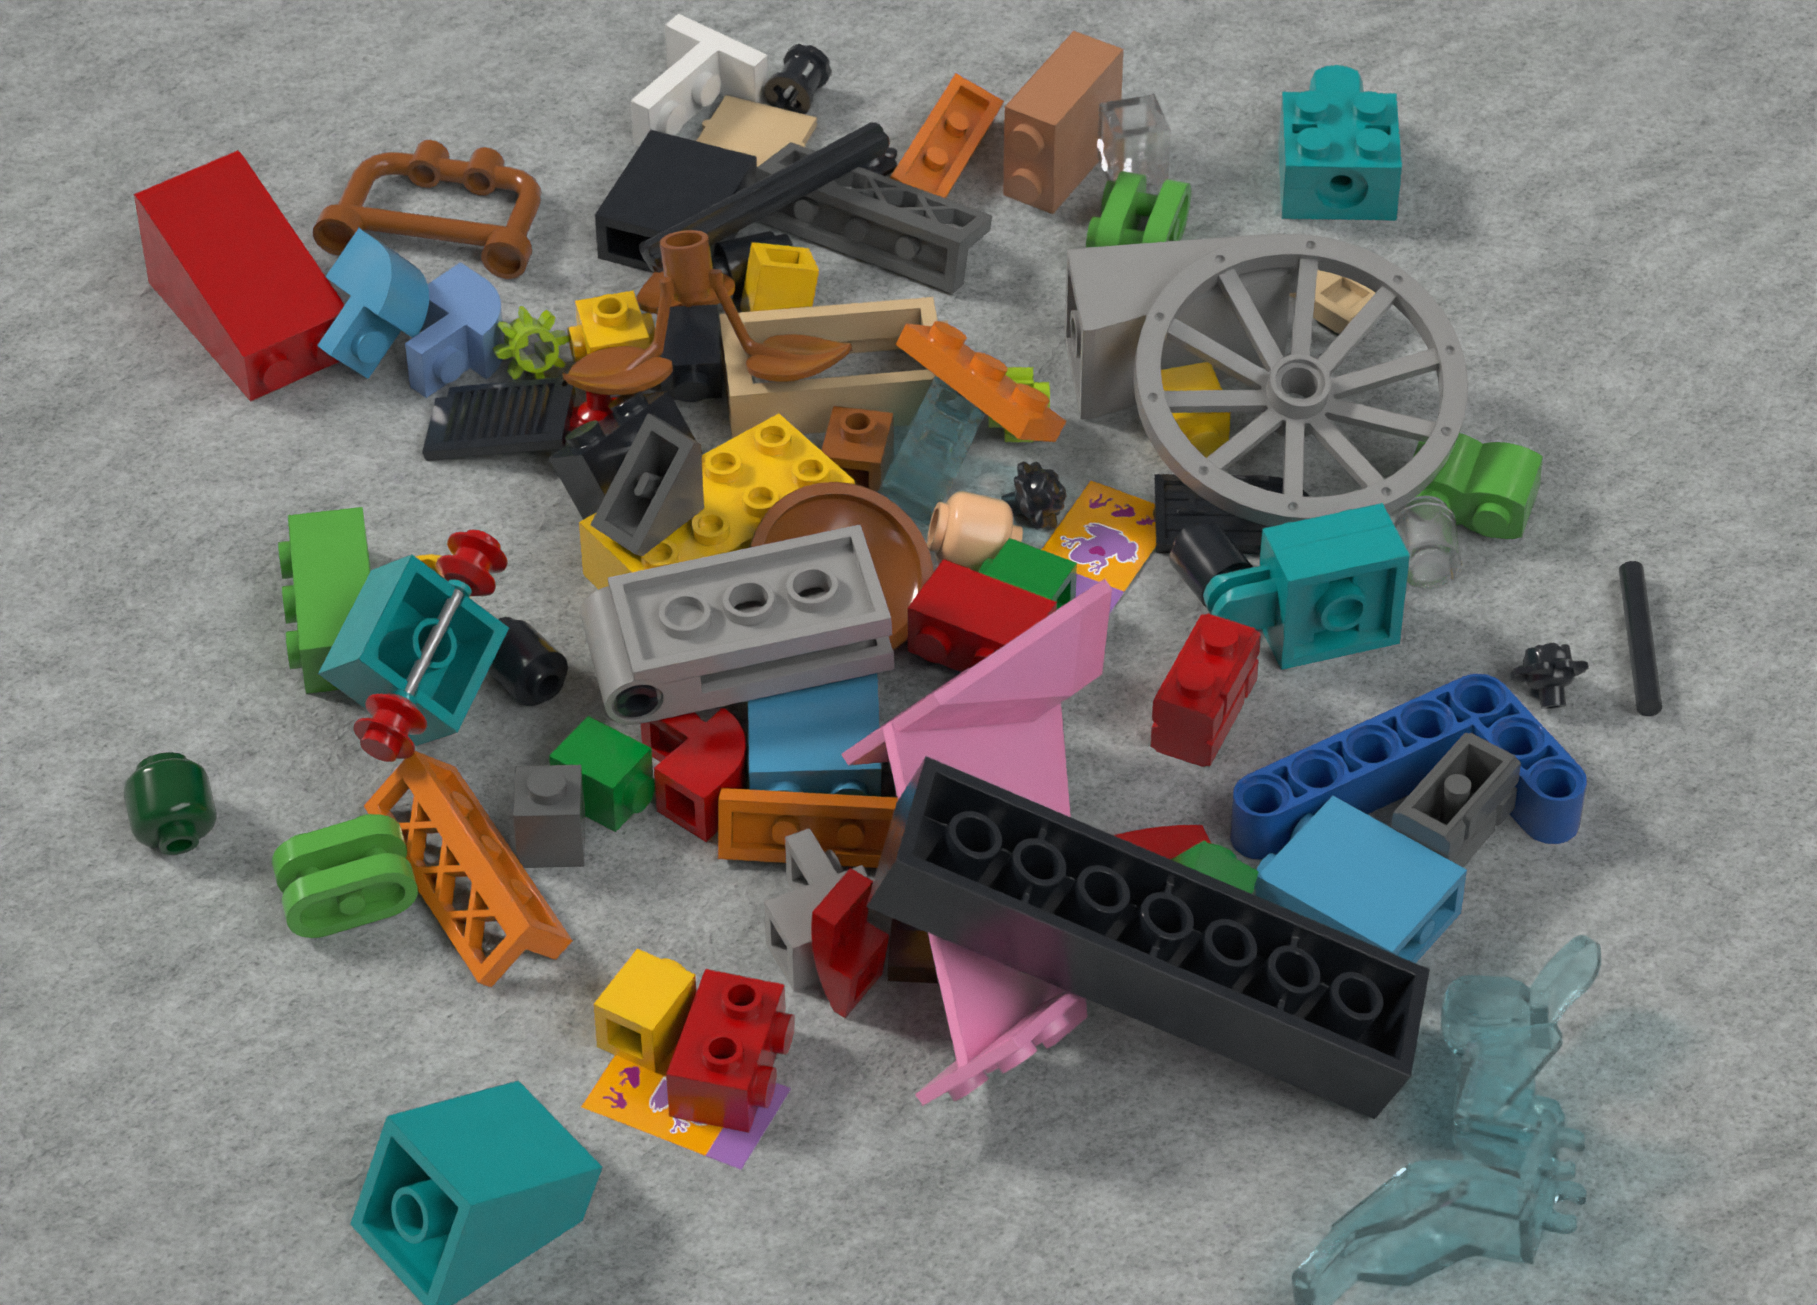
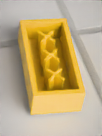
[579,413,855,590]

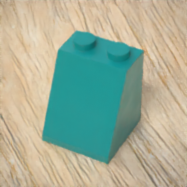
[350,1080,603,1305]

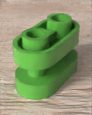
[1086,171,1191,248]
[272,814,418,938]

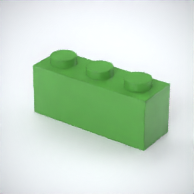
[278,507,371,694]

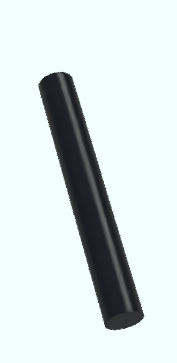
[1619,561,1662,716]

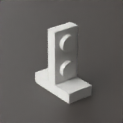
[631,14,768,147]

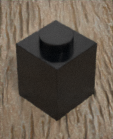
[657,304,722,402]

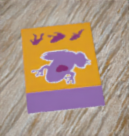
[1041,480,1156,614]
[581,1045,791,1170]

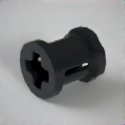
[764,44,832,114]

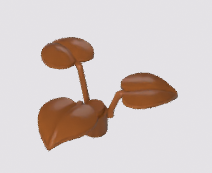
[563,230,853,395]

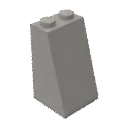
[1064,233,1298,419]

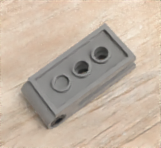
[580,524,895,725]

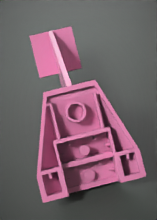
[841,579,1112,1106]

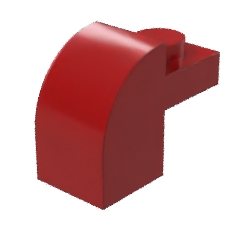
[640,707,747,842]

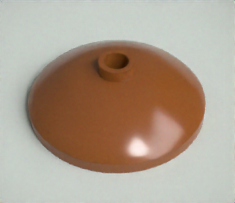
[749,482,933,651]

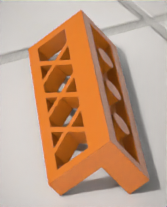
[364,751,573,988]

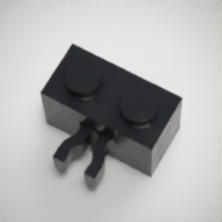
[549,390,703,520]

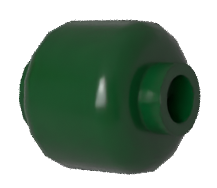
[124,752,217,855]

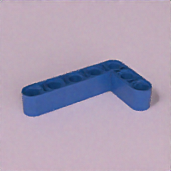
[1230,674,1587,860]

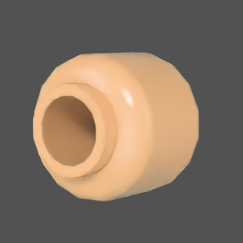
[927,491,1023,572]

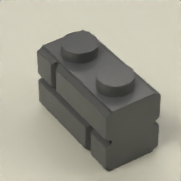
[1392,733,1521,867]

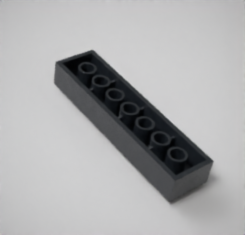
[866,756,1430,1119]

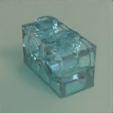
[877,375,985,526]

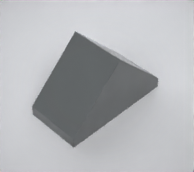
[590,414,704,556]

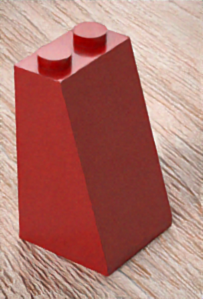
[134,150,345,402]

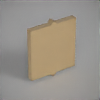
[697,95,817,167]

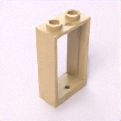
[719,297,958,438]

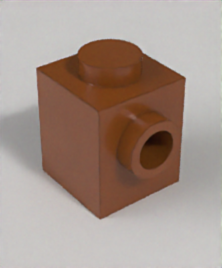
[821,406,894,496]

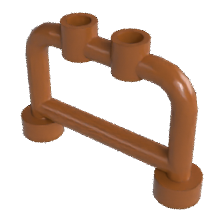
[313,140,542,279]

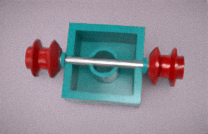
[318,529,509,762]

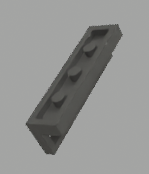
[755,142,992,294]

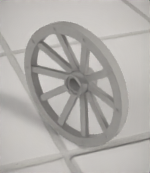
[1133,234,1468,527]

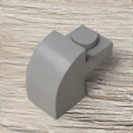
[764,828,869,991]

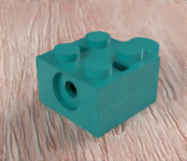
[1278,65,1402,221]
[1203,503,1410,670]

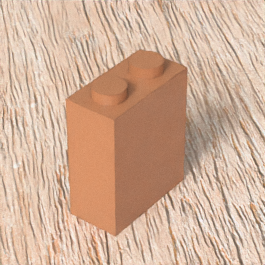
[1003,30,1124,214]

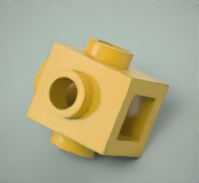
[567,290,655,362]

